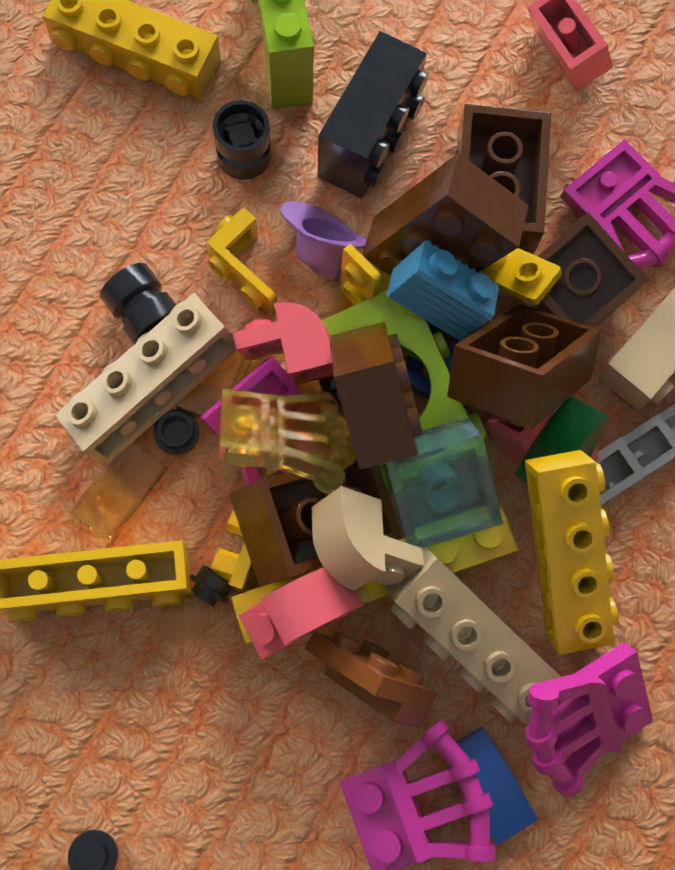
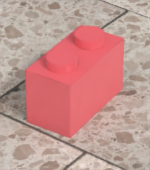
[527,0,613,92]

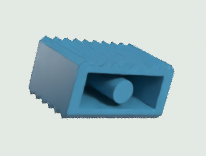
[386,240,499,341]

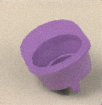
[280,201,367,281]

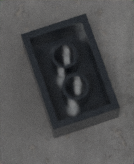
[317,31,429,199]

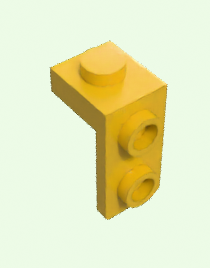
[206,207,277,315]
[340,244,391,305]
[479,248,562,305]

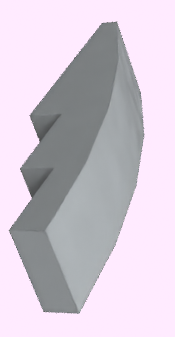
[596,404,675,506]

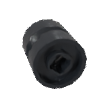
[212,100,271,180]
[100,263,177,345]

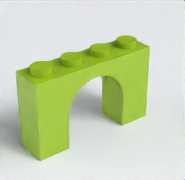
[251,0,314,109]
[321,290,488,494]

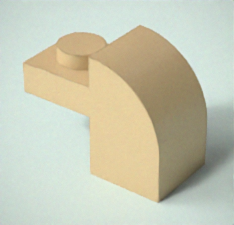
[312,486,424,591]

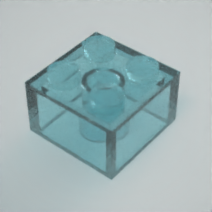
[382,417,503,548]

